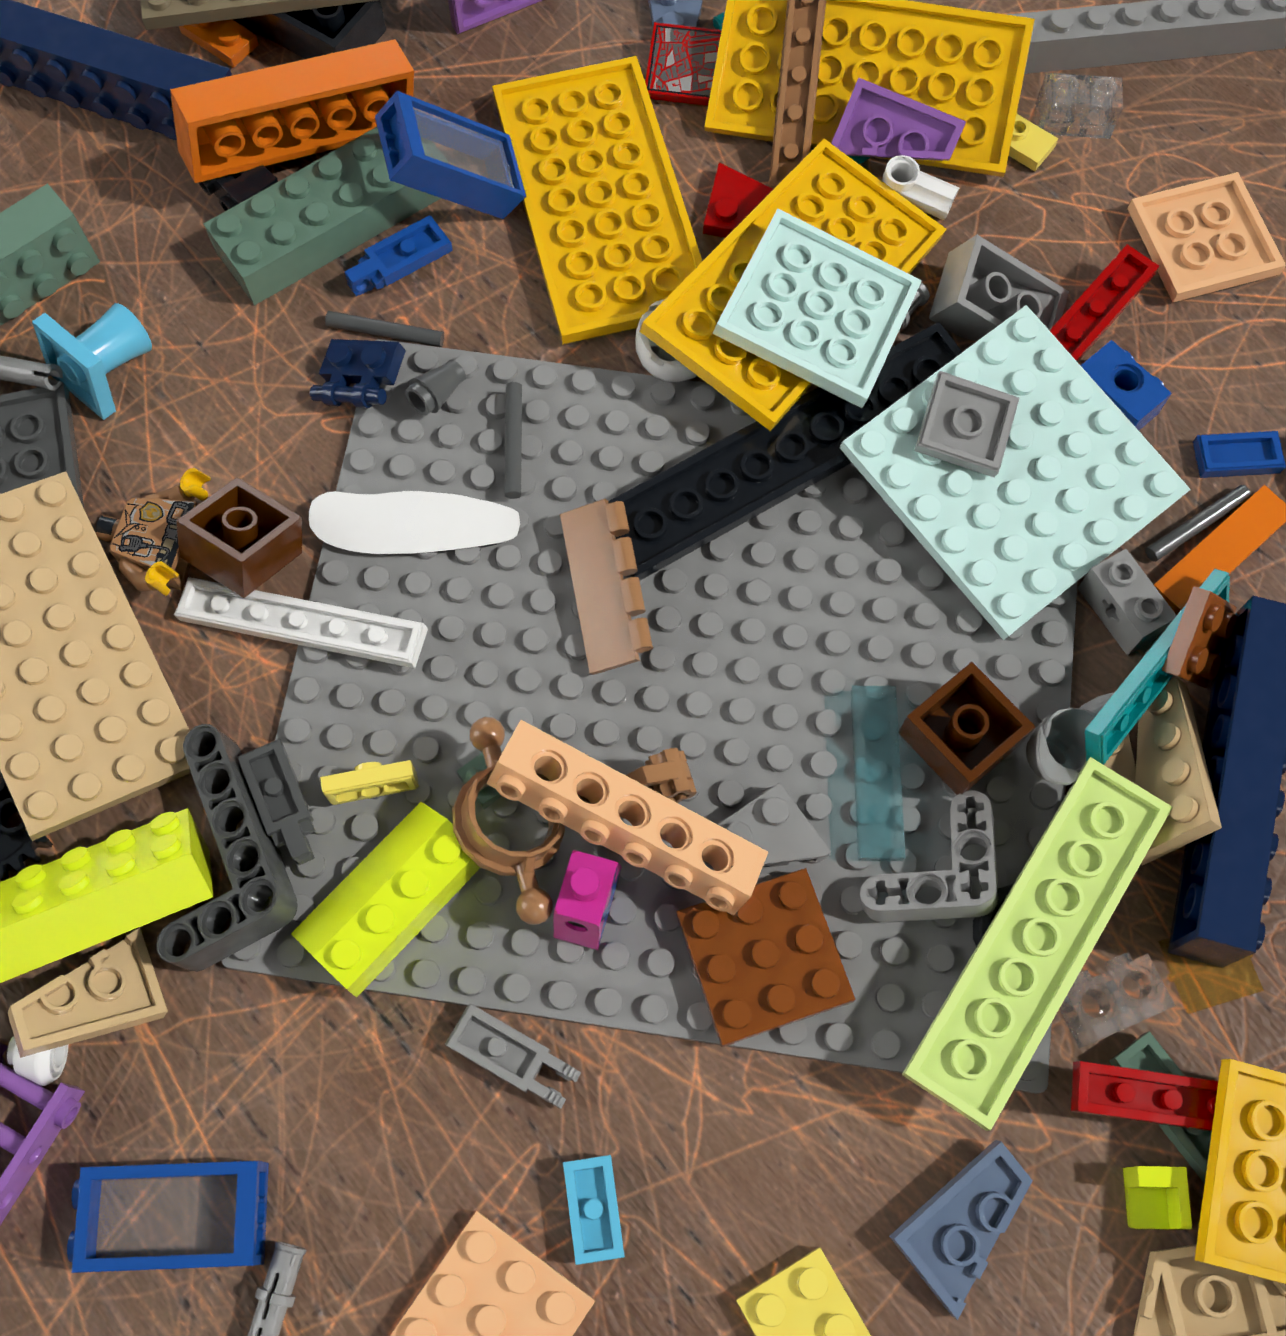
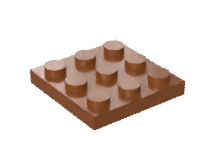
[676,868,856,1047]

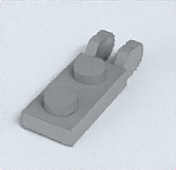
[445,1003,581,1109]

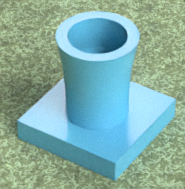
[32,303,152,420]

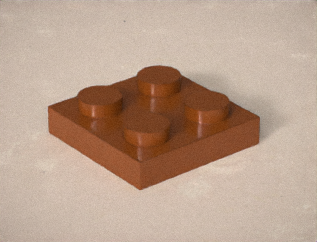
[1162,586,1237,688]

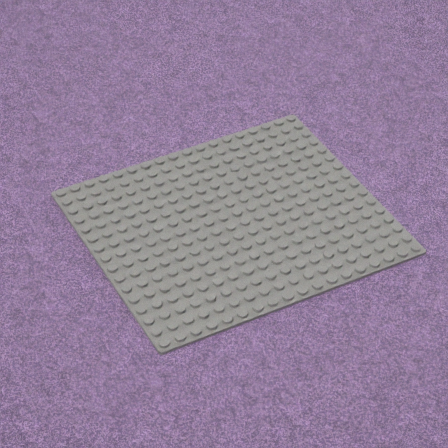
[222,339,1077,1094]

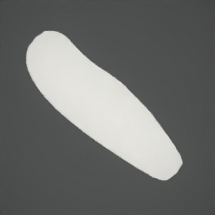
[309,491,520,554]

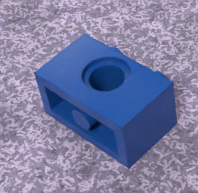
[1080,340,1172,431]

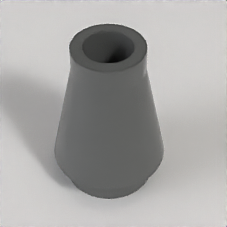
[405,360,466,415]

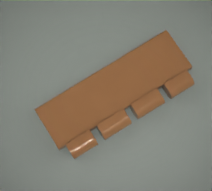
[560,499,653,675]

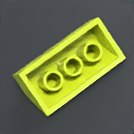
[291,802,481,998]

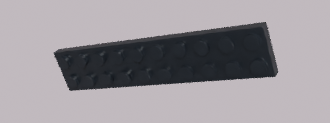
[609,322,962,580]

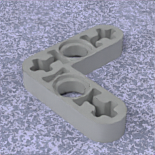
[860,790,998,922]

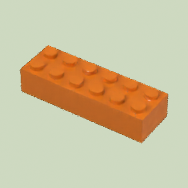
[170,39,414,183]

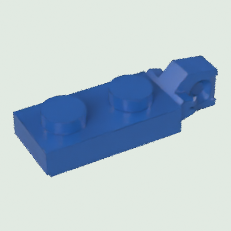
[345,216,453,296]

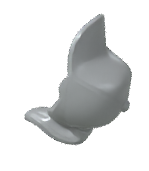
[1026,692,1115,785]

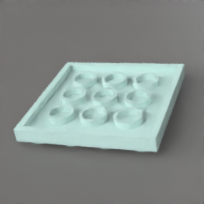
[713,209,922,408]

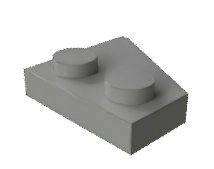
[717,783,831,867]

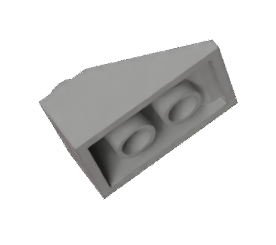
[929,234,1069,342]

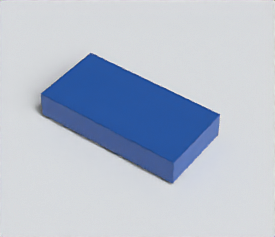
[1193,431,1286,478]

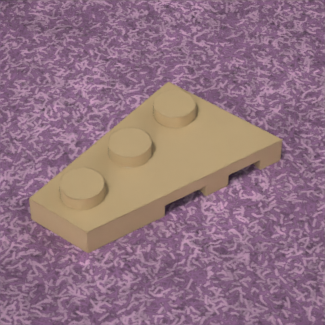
[7,928,168,1058]

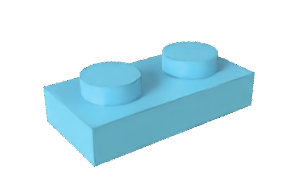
[563,1155,625,1265]

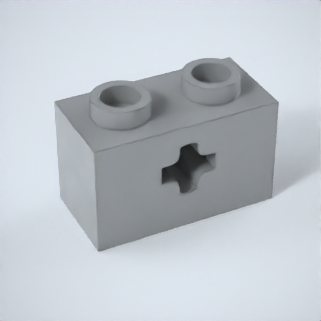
[1078,549,1177,656]

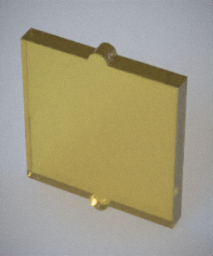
[1158,937,1264,1014]

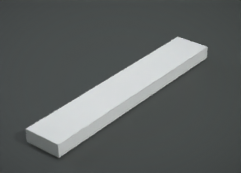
[174,577,428,668]

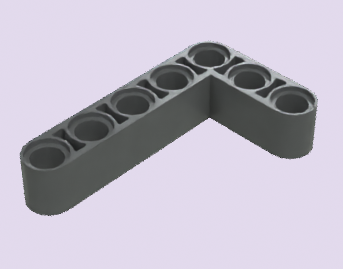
[156,724,298,972]

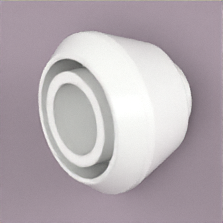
[7,1036,69,1086]

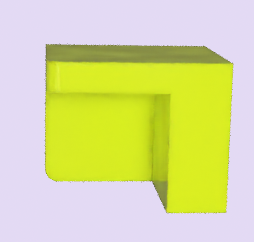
[1123,1166,1192,1230]

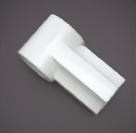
[882,155,959,220]

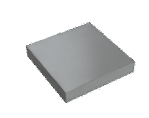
[914,371,1019,478]

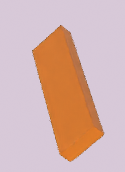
[1154,485,1286,615]

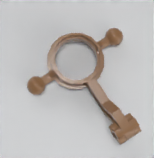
[452,717,697,925]

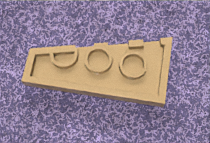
[1135,677,1222,866]

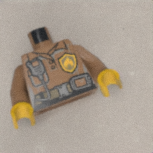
[95,468,211,596]

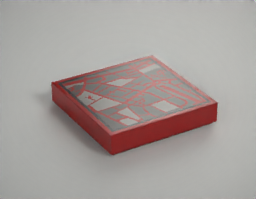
[645,22,722,106]

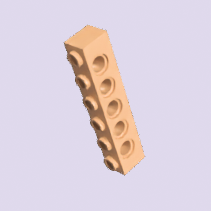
[486,720,768,915]

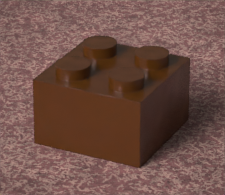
[176,477,302,598]
[898,662,1036,795]

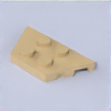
[1133,1244,1286,1336]

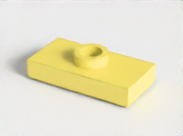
[1009,114,1058,171]
[320,760,419,805]

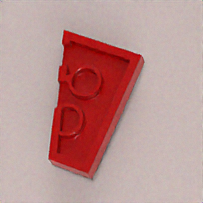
[703,162,773,238]

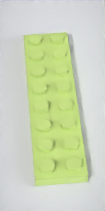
[902,757,1173,1131]

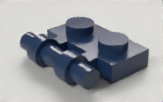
[310,339,406,408]

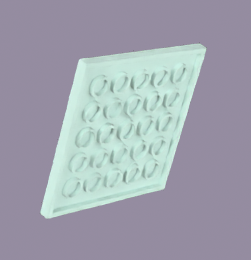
[839,305,1191,640]

